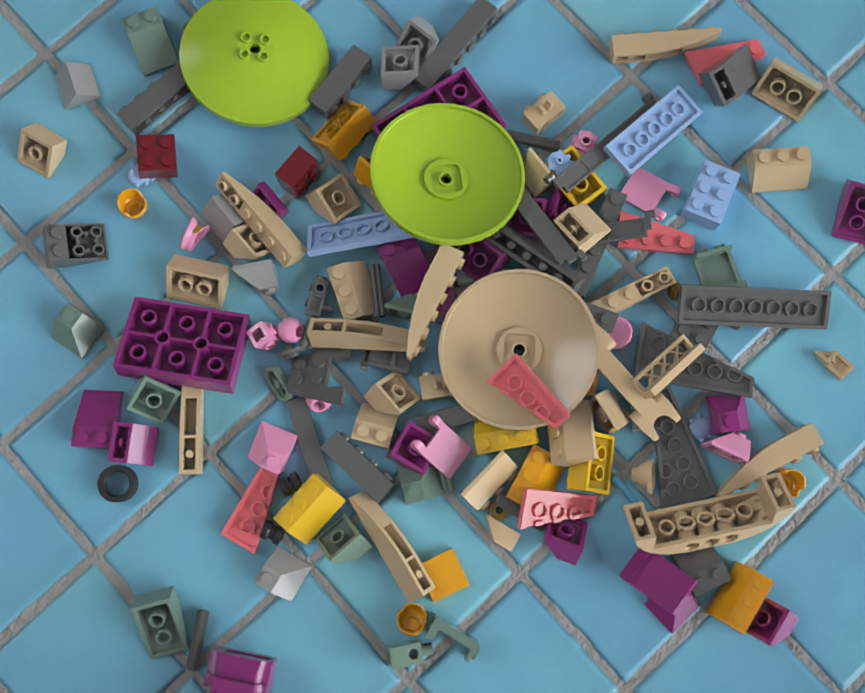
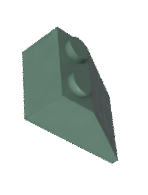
[122,6,178,77]
[130,586,190,659]

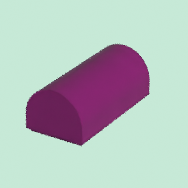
[253,181,289,219]

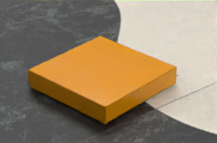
[422,548,470,602]

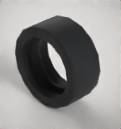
[97,465,139,503]

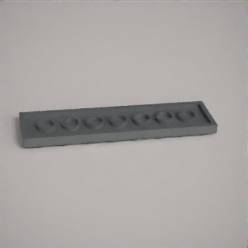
[676,284,832,330]

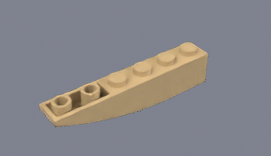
[609,26,722,64]
[215,172,307,268]
[406,245,465,361]
[590,266,677,313]
[307,318,428,352]
[179,386,204,475]
[714,423,824,497]
[349,490,436,603]

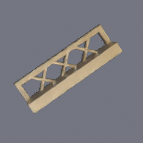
[630,334,705,399]

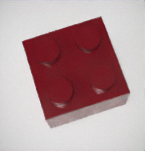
[135,134,178,179]
[275,146,321,199]

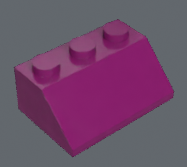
[452,239,511,281]

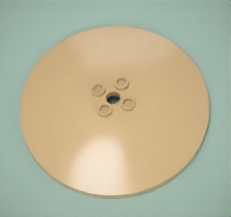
[438,269,600,430]

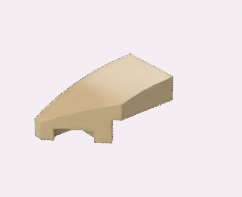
[814,350,855,381]
[485,514,521,552]

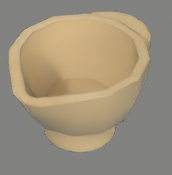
[632,459,656,494]

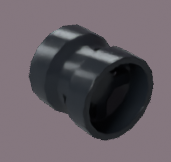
[277,471,303,497]
[260,519,286,546]

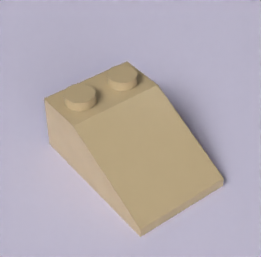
[589,388,630,435]

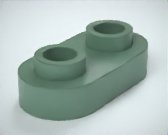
[264,365,294,402]

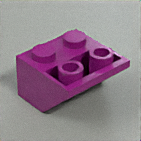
[107,421,159,466]

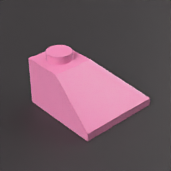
[247,421,298,475]
[700,431,751,463]

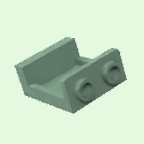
[691,244,748,287]
[425,614,480,662]

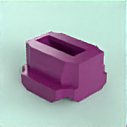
[203,646,278,693]

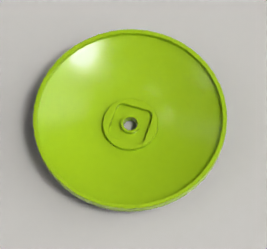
[179,0,329,127]
[370,103,525,246]

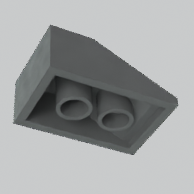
[669,547,732,597]

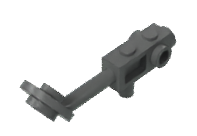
[277,275,333,361]

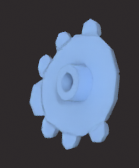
[548,149,574,175]
[128,164,155,188]
[689,414,712,443]

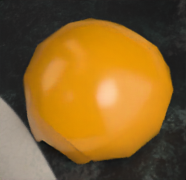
[117,188,147,219]
[777,468,806,498]
[397,603,427,636]

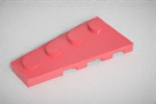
[683,39,766,86]
[617,211,694,255]
[486,354,572,429]
[220,467,280,554]
[517,488,597,529]

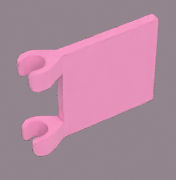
[621,167,681,222]
[410,415,472,479]

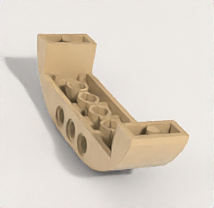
[623,472,796,554]

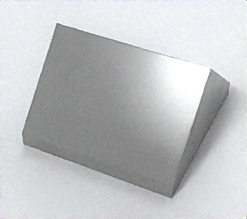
[55,62,102,109]
[201,194,247,242]

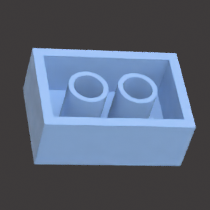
[680,159,741,230]

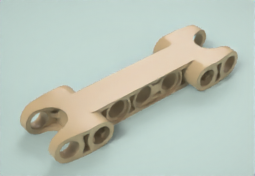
[596,324,681,442]

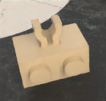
[522,91,566,136]
[419,371,453,402]

